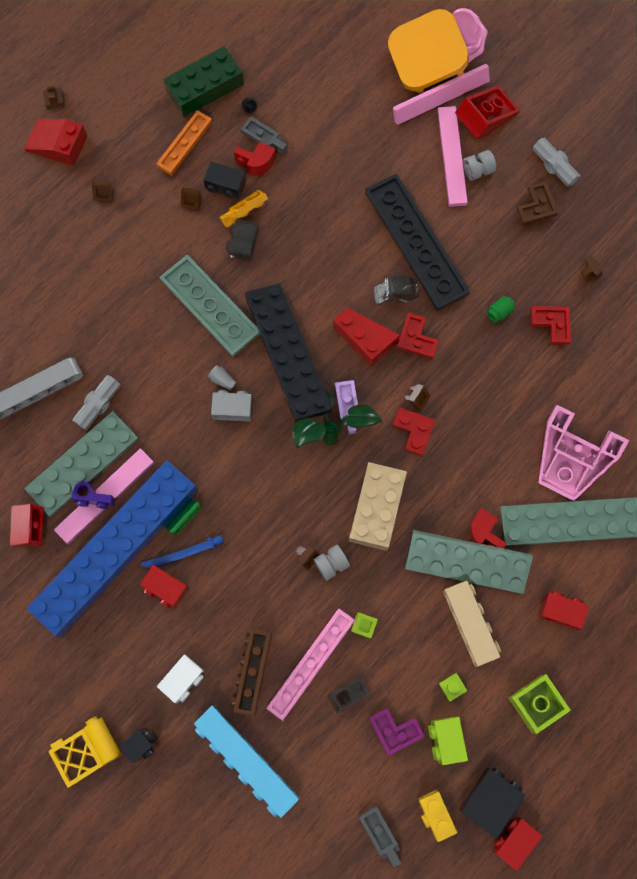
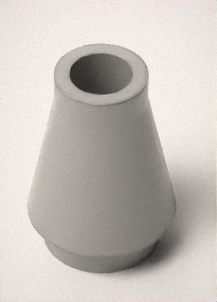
[208,365,237,391]

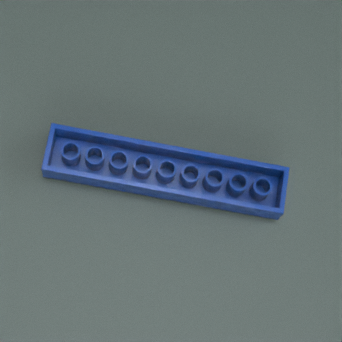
[26,460,198,637]

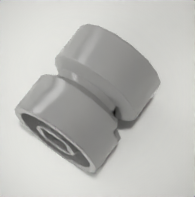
[463,150,496,181]
[313,545,350,581]

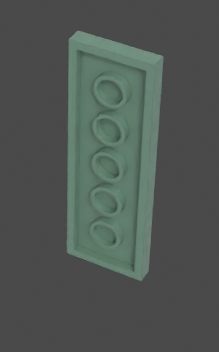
[159,254,260,357]
[24,411,139,518]
[405,530,533,594]

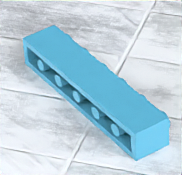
[194,706,300,818]

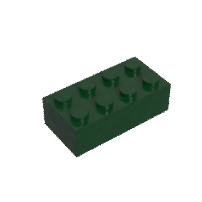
[163,46,244,117]

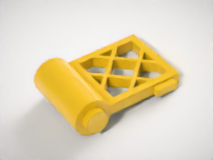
[49,716,122,788]

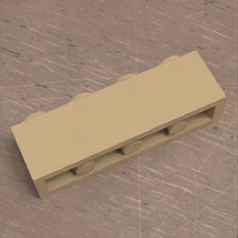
[443,581,501,667]

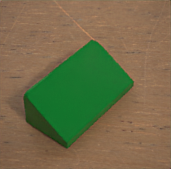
[165,499,202,536]

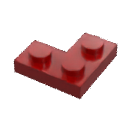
[530,306,571,345]
[397,312,439,359]
[392,407,435,457]

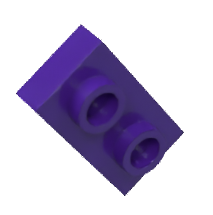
[71,482,115,509]

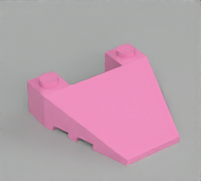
[538,404,629,501]

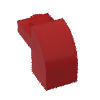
[234,142,276,176]
[469,508,507,548]

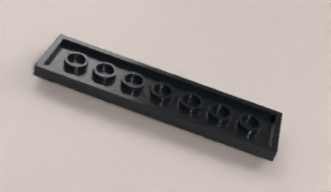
[365,174,470,311]
[245,283,332,423]

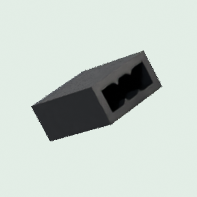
[459,767,525,839]

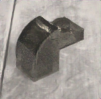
[374,276,419,306]
[327,676,371,715]

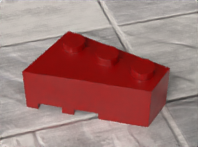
[333,308,400,367]

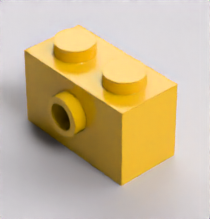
[418,790,457,842]

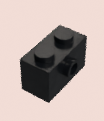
[203,162,246,199]
[119,728,159,763]

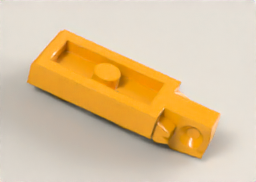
[220,190,268,228]

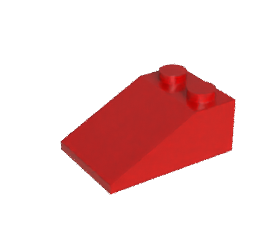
[455,85,520,139]
[24,119,87,166]

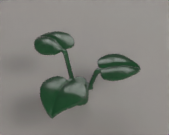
[293,389,382,448]

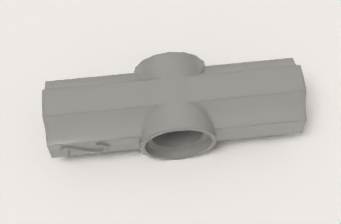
[532,138,580,187]
[72,375,121,430]

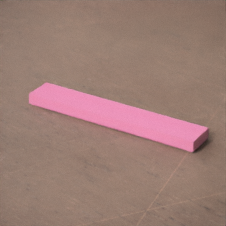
[393,64,490,125]
[437,106,468,207]
[54,448,154,545]
[266,609,354,721]

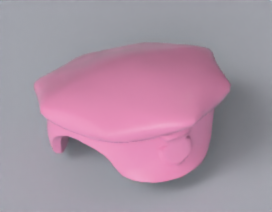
[452,8,488,63]

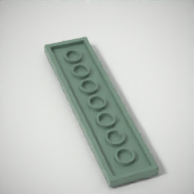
[500,497,637,546]

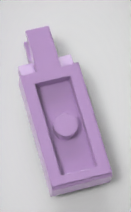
[335,380,358,434]

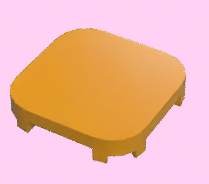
[388,9,470,94]

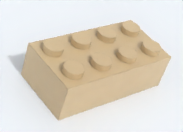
[349,462,407,551]

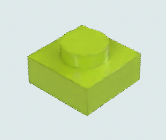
[351,612,378,638]
[439,673,467,702]

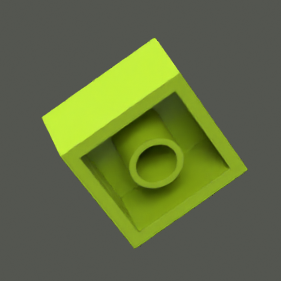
[508,674,571,734]
[428,717,468,765]

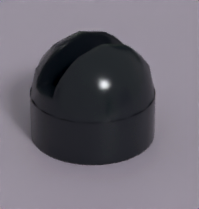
[241,98,257,114]

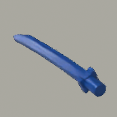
[140,535,224,568]

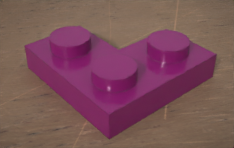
[369,708,425,756]

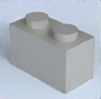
[211,390,252,421]

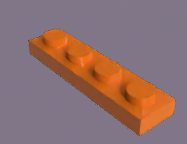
[156,110,213,176]

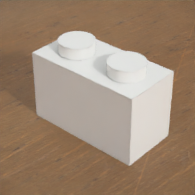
[157,655,205,703]

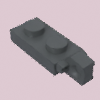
[240,116,288,155]
[358,806,401,868]

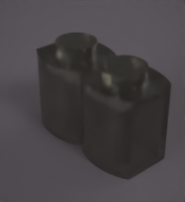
[226,219,259,261]

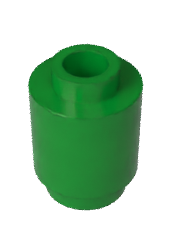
[487,296,515,323]

